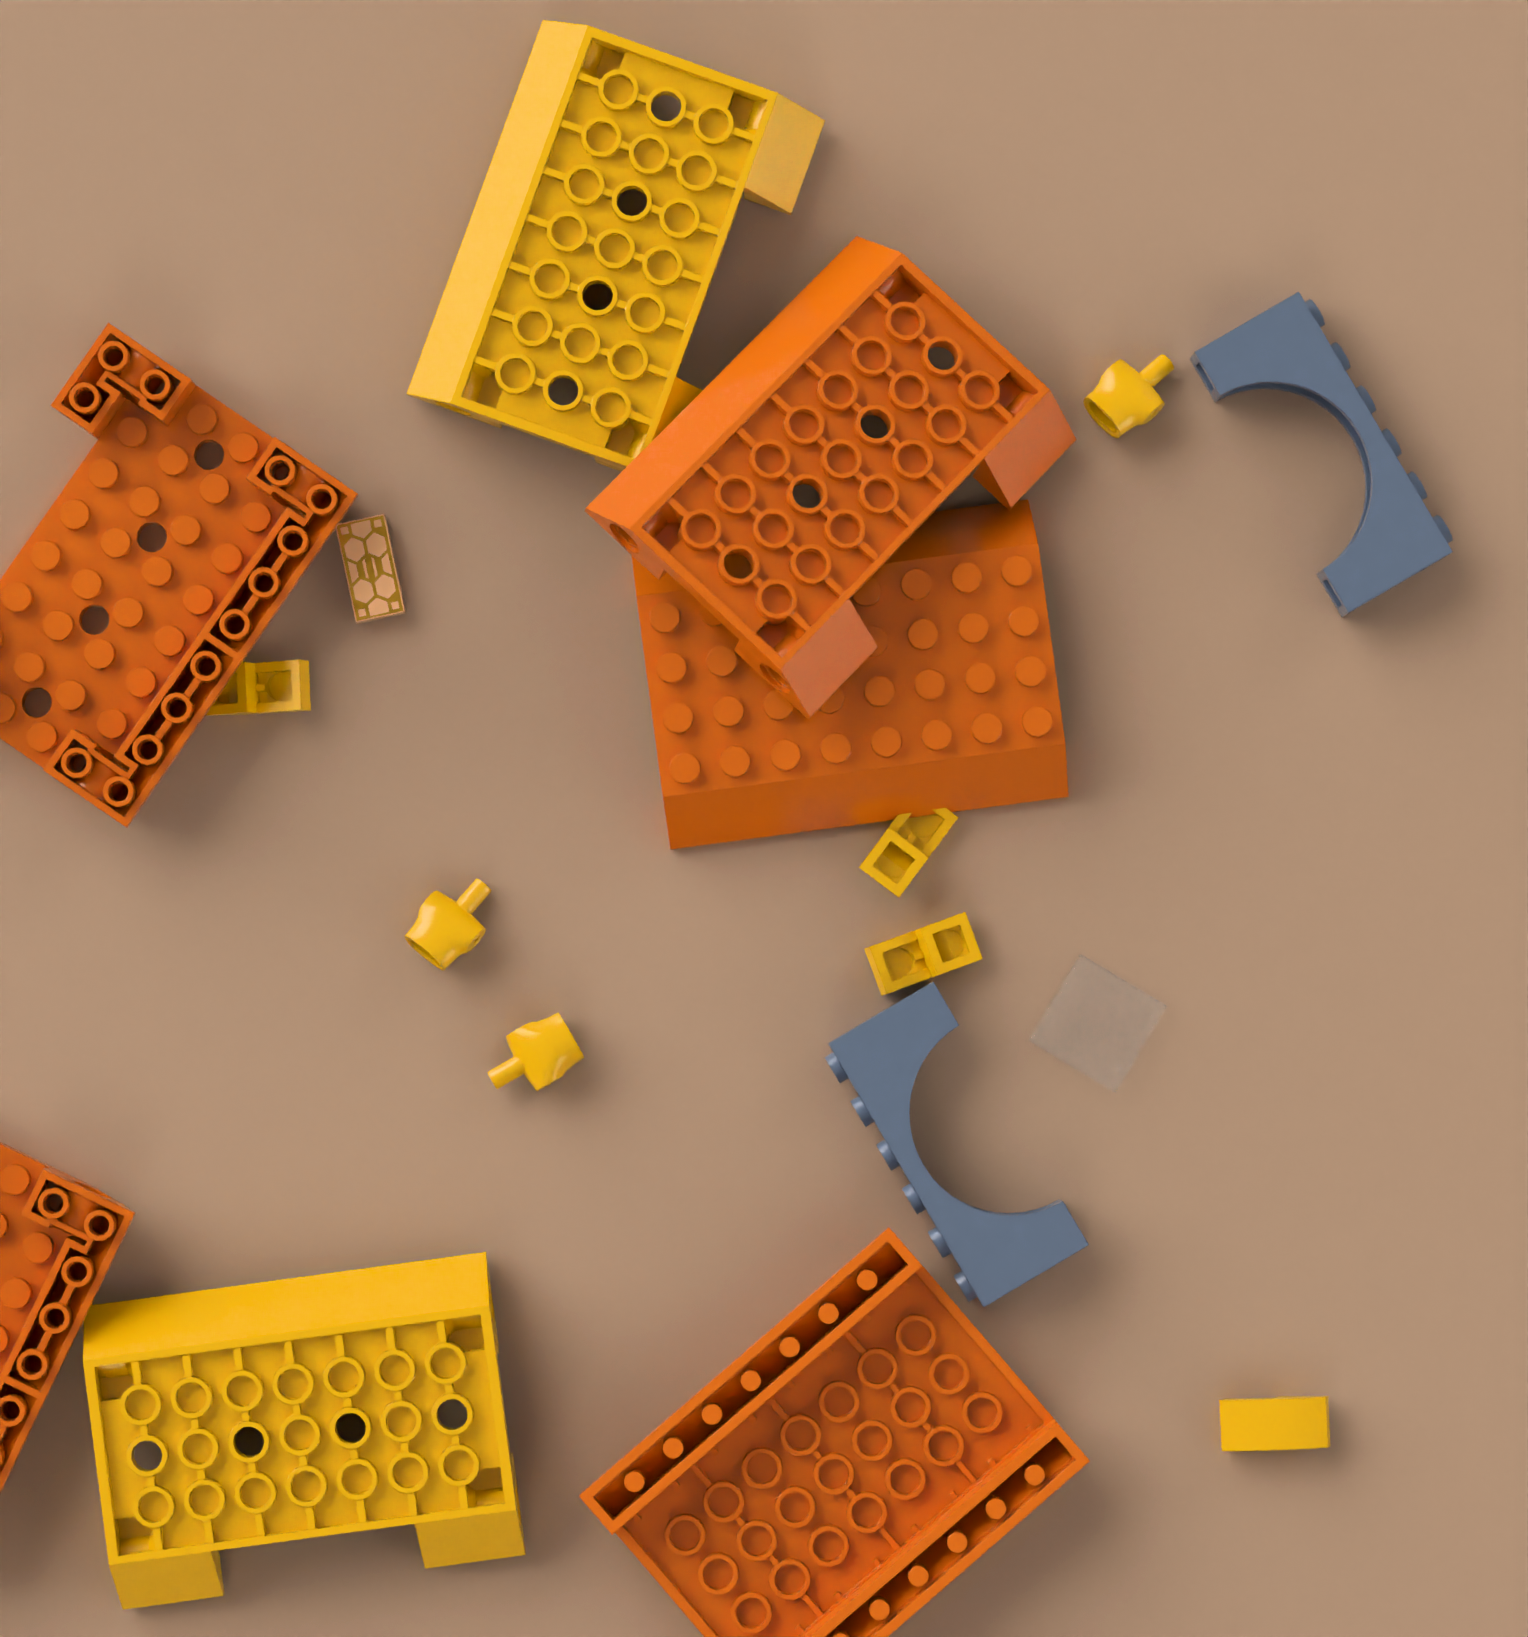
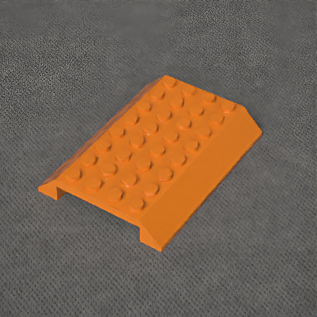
[632,499,1069,850]
[579,1227,1090,1637]

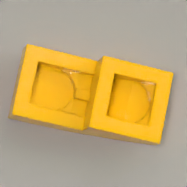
[205,659,311,716]
[858,808,959,898]
[864,912,983,996]
[1219,1396,1331,1451]

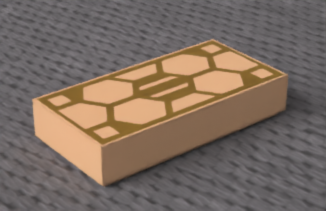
[336,514,406,624]

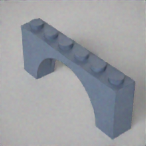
[1190,292,1453,617]
[825,982,1089,1307]

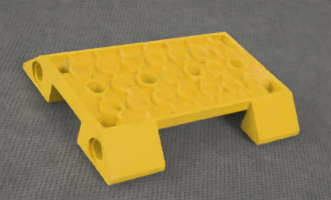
[407,20,825,472]
[83,1252,526,1610]

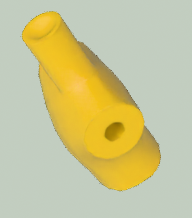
[1084,354,1174,438]
[404,878,491,971]
[487,1012,584,1091]

